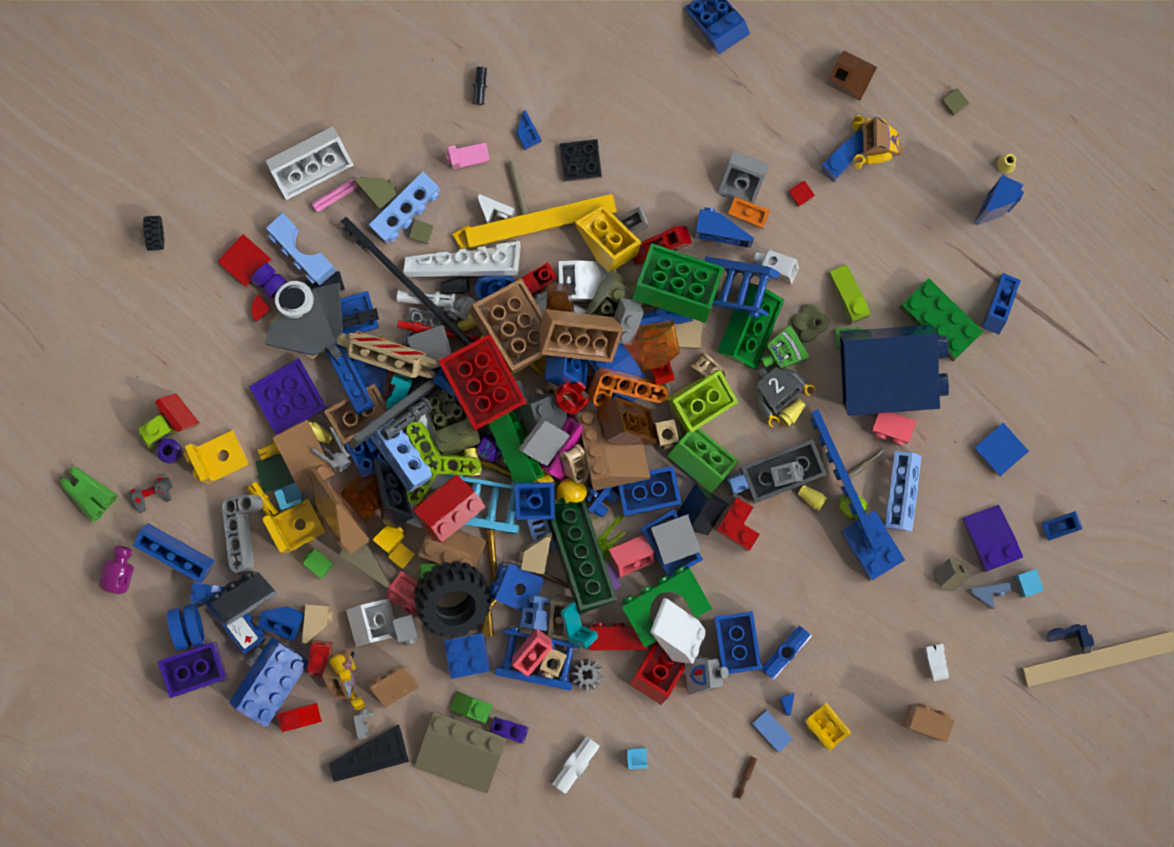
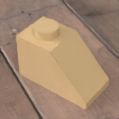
[519,532,553,574]
[302,605,334,644]

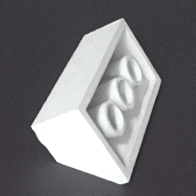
[266,126,354,200]

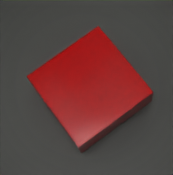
[788,180,815,207]

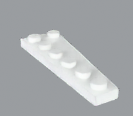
[404,241,521,277]

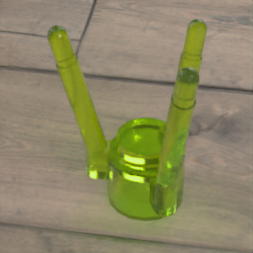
[597,513,626,557]

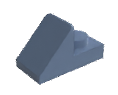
[969,583,1011,609]

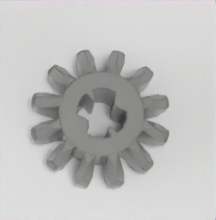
[571,658,604,691]

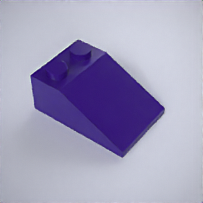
[963,505,1023,572]

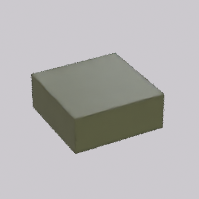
[942,89,969,116]
[409,220,433,244]

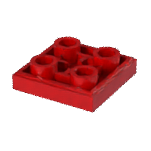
[218,234,272,288]
[155,393,199,432]

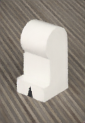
[923,644,949,682]

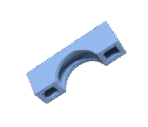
[266,213,337,286]

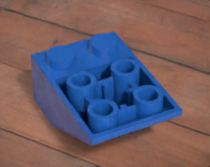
[684,0,750,55]

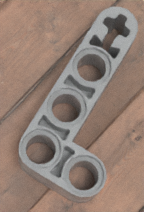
[222,495,263,573]

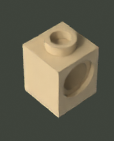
[654,419,679,450]
[540,649,567,679]

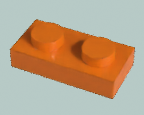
[728,196,770,229]

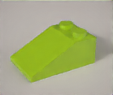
[667,370,738,433]

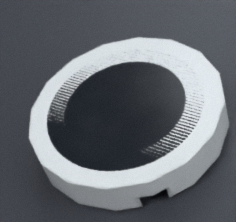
[275,281,314,318]

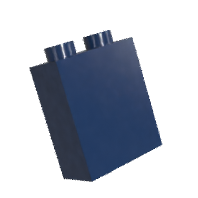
[840,325,949,416]

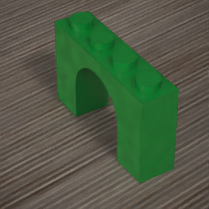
[620,566,713,647]

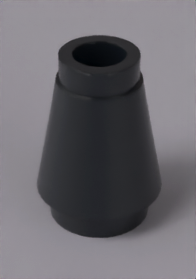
[441,276,470,295]

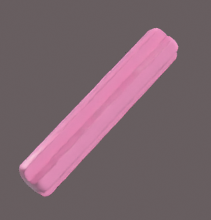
[312,175,360,212]

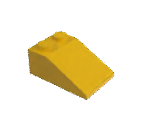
[575,205,641,273]

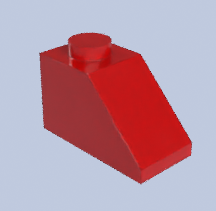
[277,703,322,733]

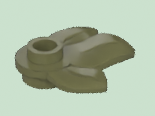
[791,304,829,342]

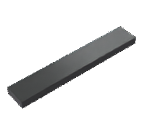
[348,378,438,450]

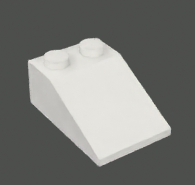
[651,598,706,664]

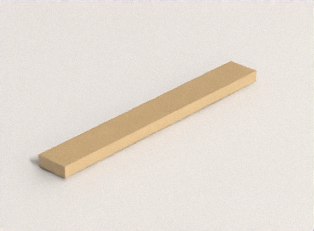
[1022,631,1174,687]

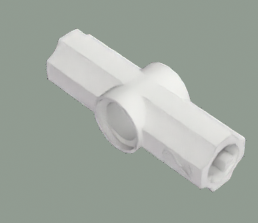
[553,736,599,794]

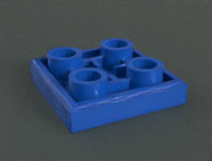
[974,422,1029,477]

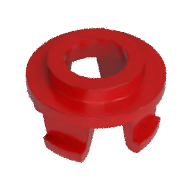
[555,381,589,414]

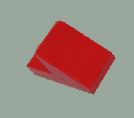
[648,352,675,385]

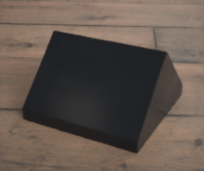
[677,483,728,535]

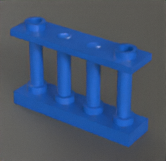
[704,256,780,318]
[495,626,580,691]

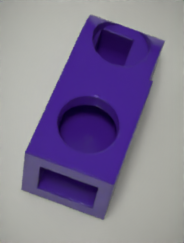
[490,716,529,744]

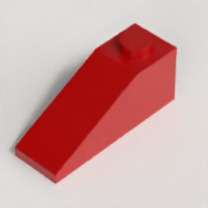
[633,226,693,265]

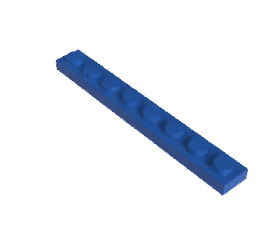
[810,409,881,554]

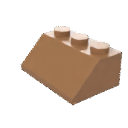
[418,530,487,568]

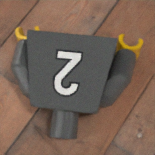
[756,367,815,427]

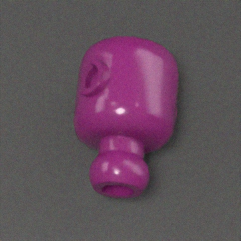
[99,545,134,594]

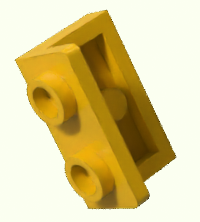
[805,702,851,751]

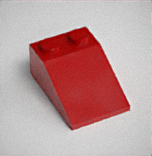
[629,641,685,705]

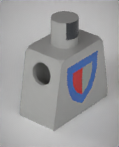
[685,656,728,695]

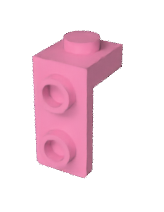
[446,143,490,170]

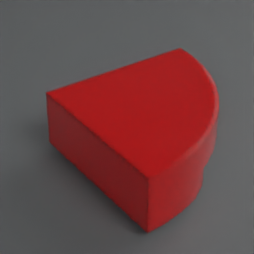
[252,295,271,322]

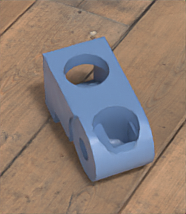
[725,472,749,496]

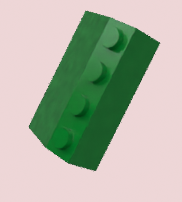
[633,243,724,323]

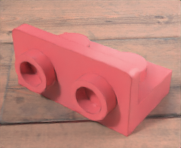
[386,571,418,616]

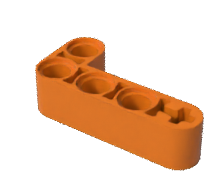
[588,368,669,407]

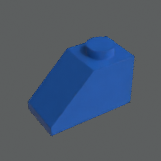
[258,606,305,641]

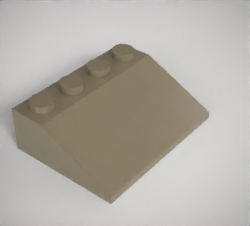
[415,711,507,793]

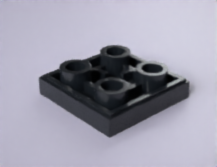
[560,139,602,182]

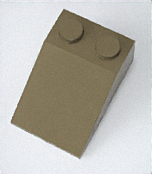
[339,542,391,588]

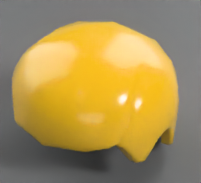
[556,478,587,503]

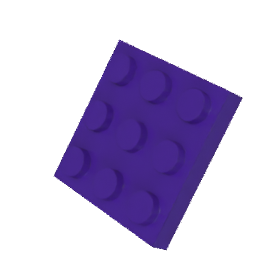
[249,358,328,434]

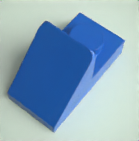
[1042,511,1083,541]

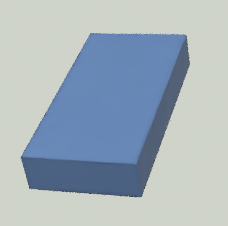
[752,710,793,752]

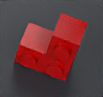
[716,497,760,552]

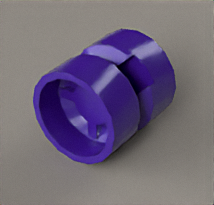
[251,263,287,299]

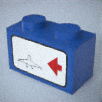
[221,612,265,654]

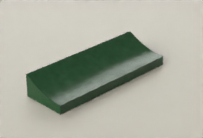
[547,498,617,615]

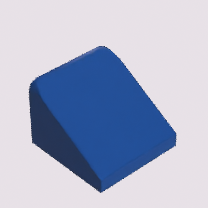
[780,693,795,716]

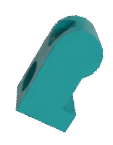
[386,372,413,410]

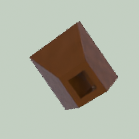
[827,50,877,100]

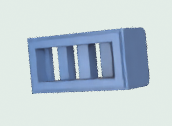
[527,519,556,552]

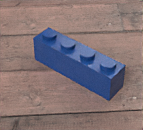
[133,523,215,583]

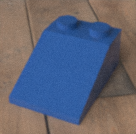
[695,207,754,248]
[588,343,646,403]

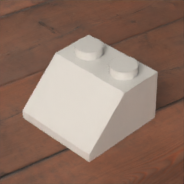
[346,599,397,647]

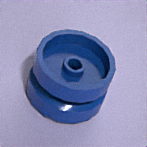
[167,603,205,651]

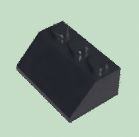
[372,458,413,529]
[205,570,277,625]

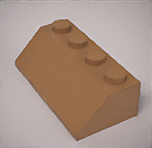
[540,309,623,362]

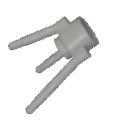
[312,427,351,472]

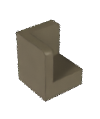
[935,558,969,591]

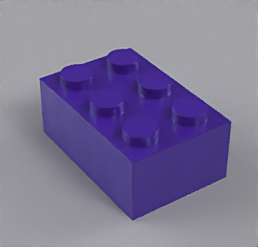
[158,642,229,698]

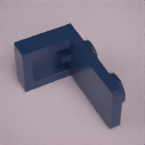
[1047,624,1094,654]

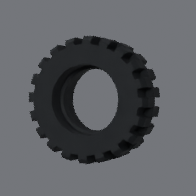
[414,561,491,637]

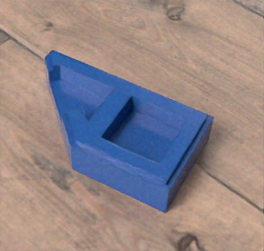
[516,110,542,150]

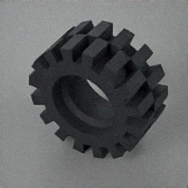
[143,215,165,251]

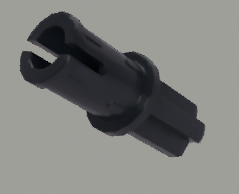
[472,66,487,105]
[342,308,379,328]

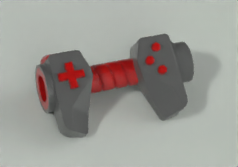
[129,477,173,513]

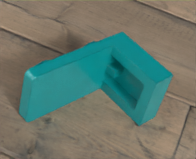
[561,602,598,649]

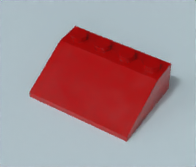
[439,334,527,431]

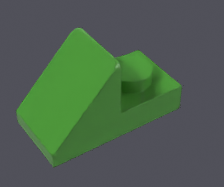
[450,691,493,723]

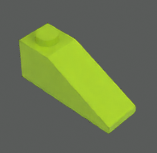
[829,264,871,324]

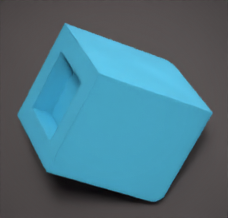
[274,483,304,510]
[1015,569,1044,598]
[627,748,648,770]

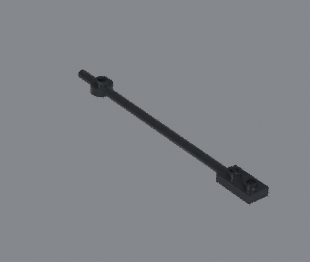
[341,217,473,346]

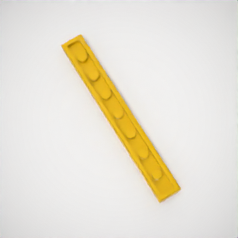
[465,194,617,248]

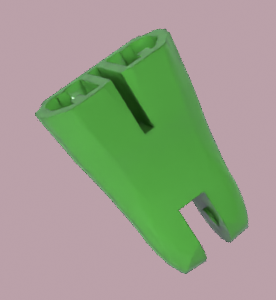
[60,466,118,523]

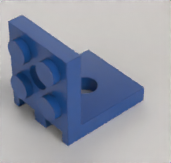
[488,561,545,611]

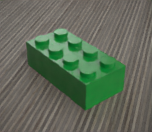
[899,278,983,361]

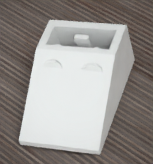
[559,261,616,302]

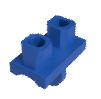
[586,486,620,518]

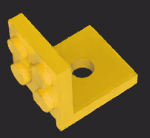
[184,430,250,485]
[262,499,327,555]

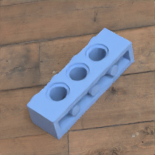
[369,172,440,244]
[370,418,432,492]
[885,451,922,532]

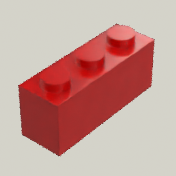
[589,623,648,651]

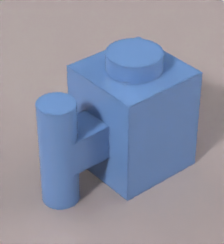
[520,595,550,631]

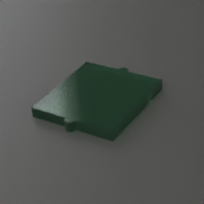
[256,455,295,492]

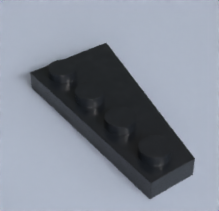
[329,724,409,782]

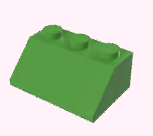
[668,428,739,493]

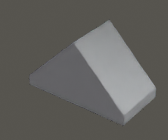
[617,206,648,234]

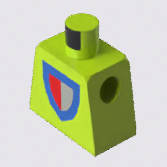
[138,415,177,450]

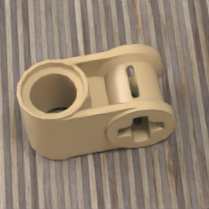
[690,352,726,379]
[560,444,589,484]

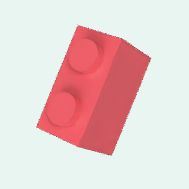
[871,412,916,446]
[609,535,655,578]
[512,628,552,677]

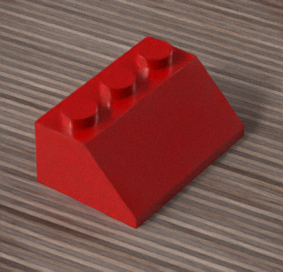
[412,475,485,543]

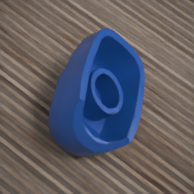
[474,275,515,300]

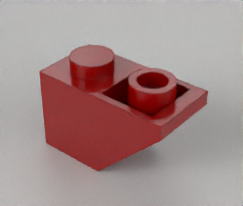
[515,262,558,297]

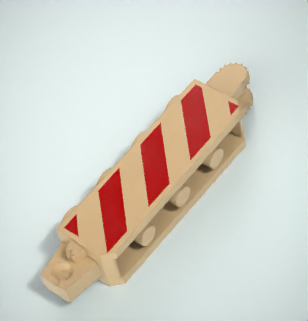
[337,331,437,378]

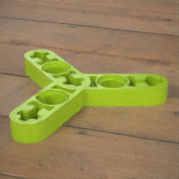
[406,421,481,505]

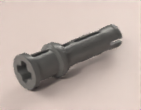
[380,397,432,440]

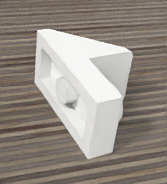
[478,194,515,224]

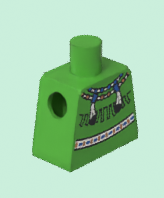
[760,325,809,370]

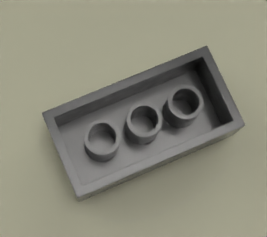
[740,439,827,504]

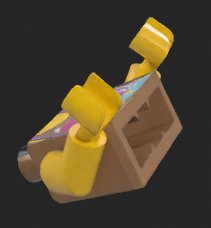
[852,115,904,169]
[322,649,365,710]

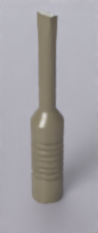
[848,448,886,480]

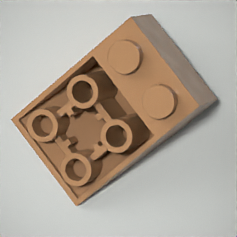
[370,666,419,707]

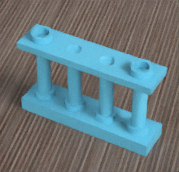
[449,474,519,534]

